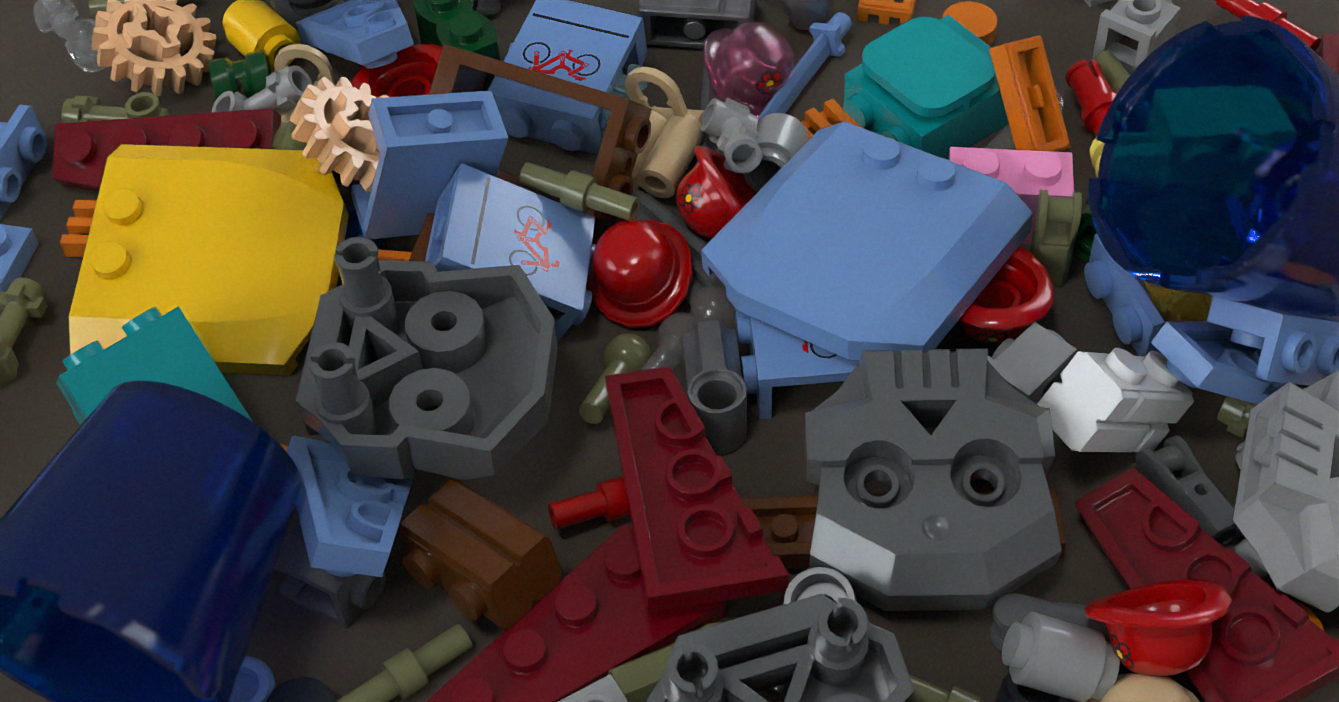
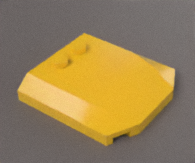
[69,144,349,376]

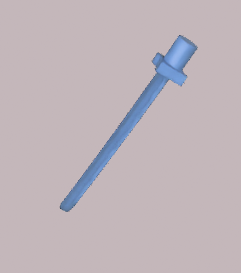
[758,12,852,120]

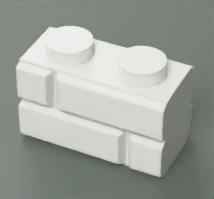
[1037,348,1194,452]

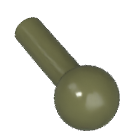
[579,333,653,424]

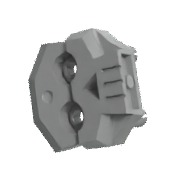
[1230,370,1339,613]

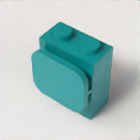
[843,15,1009,160]
[56,306,265,517]

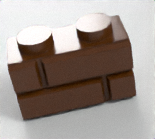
[398,478,562,630]

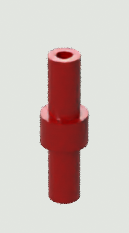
[1216,0,1321,58]
[548,476,630,530]

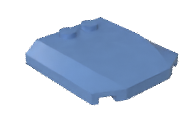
[701,121,1033,360]

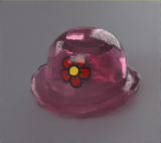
[703,21,794,118]

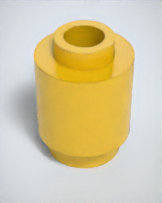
[222,0,300,73]

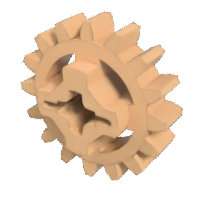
[92,0,216,96]
[290,77,389,192]

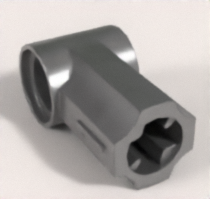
[681,320,747,455]

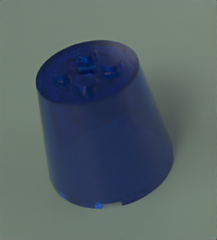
[1088,16,1339,316]
[0,381,302,702]

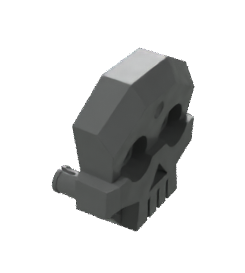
[296,237,558,480]
[804,349,1062,611]
[646,594,915,702]

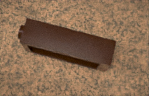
[429,44,652,223]

